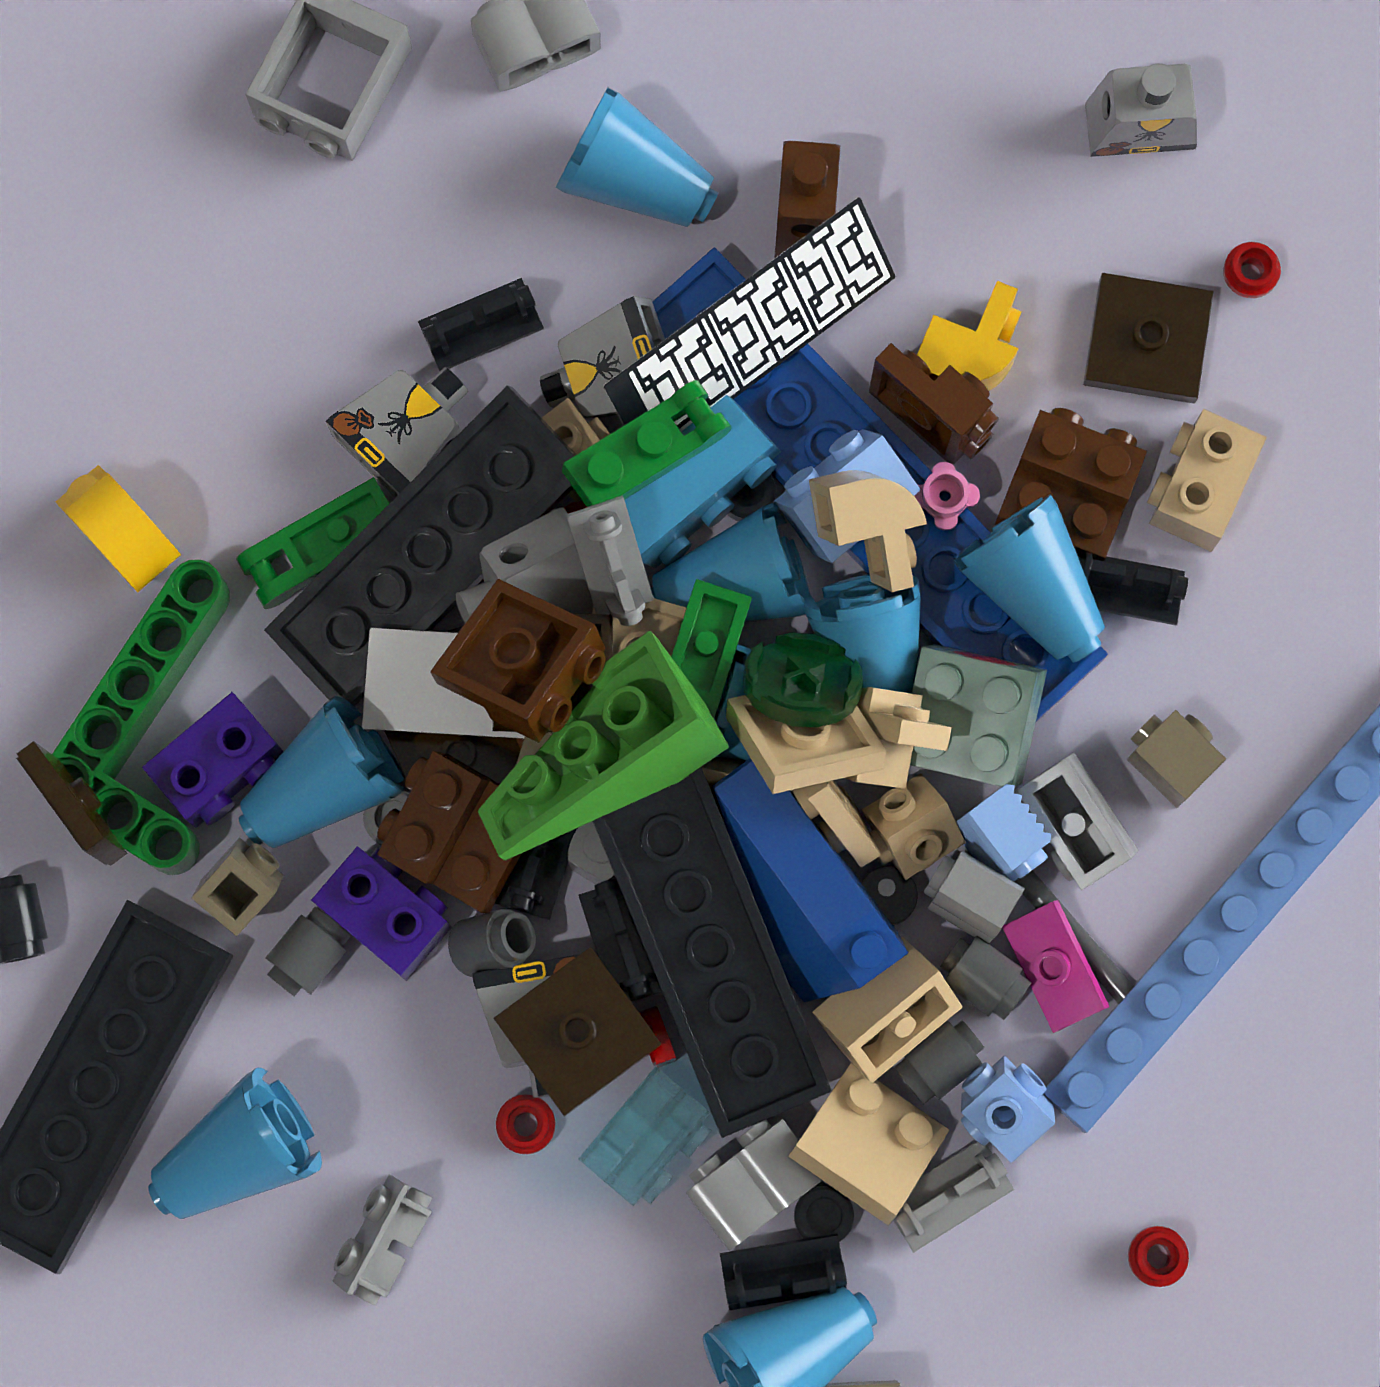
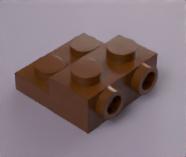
[869,343,999,465]
[994,408,1147,561]
[430,579,606,743]
[377,751,522,913]

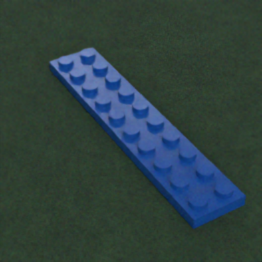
[652,247,1108,722]

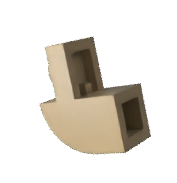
[809,470,927,592]
[844,687,952,789]

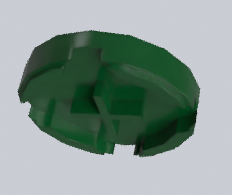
[743,633,863,728]

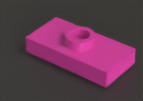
[1002,900,1110,1033]

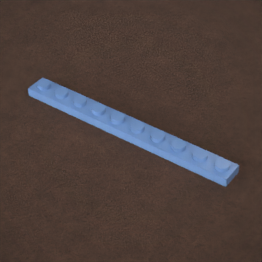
[1043,704,1380,1133]

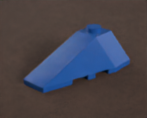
[713,758,908,1002]

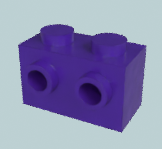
[142,691,284,828]
[311,846,452,981]

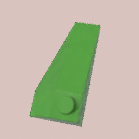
[478,631,729,860]

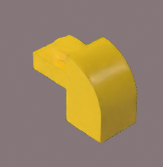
[917,281,1022,391]
[55,464,181,593]

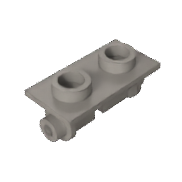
[566,496,654,626]
[893,1142,1015,1253]
[333,1174,432,1305]

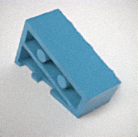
[625,395,781,568]

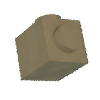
[1127,710,1226,808]
[191,837,284,937]

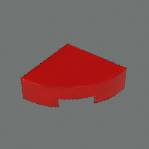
[639,1006,677,1068]

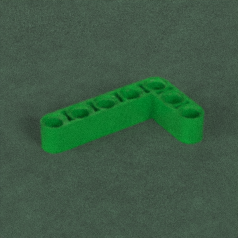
[52,559,230,875]

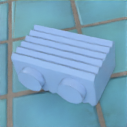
[956,784,1051,882]

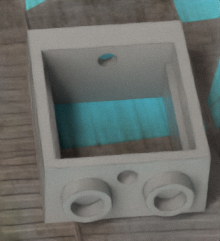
[245,0,412,161]

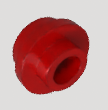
[1223,242,1281,298]
[496,1094,556,1154]
[1128,1226,1189,1287]

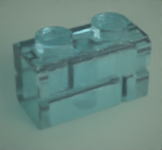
[578,1066,712,1206]

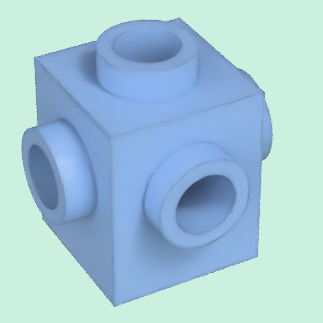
[961,1055,1055,1163]

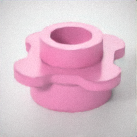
[914,462,980,530]

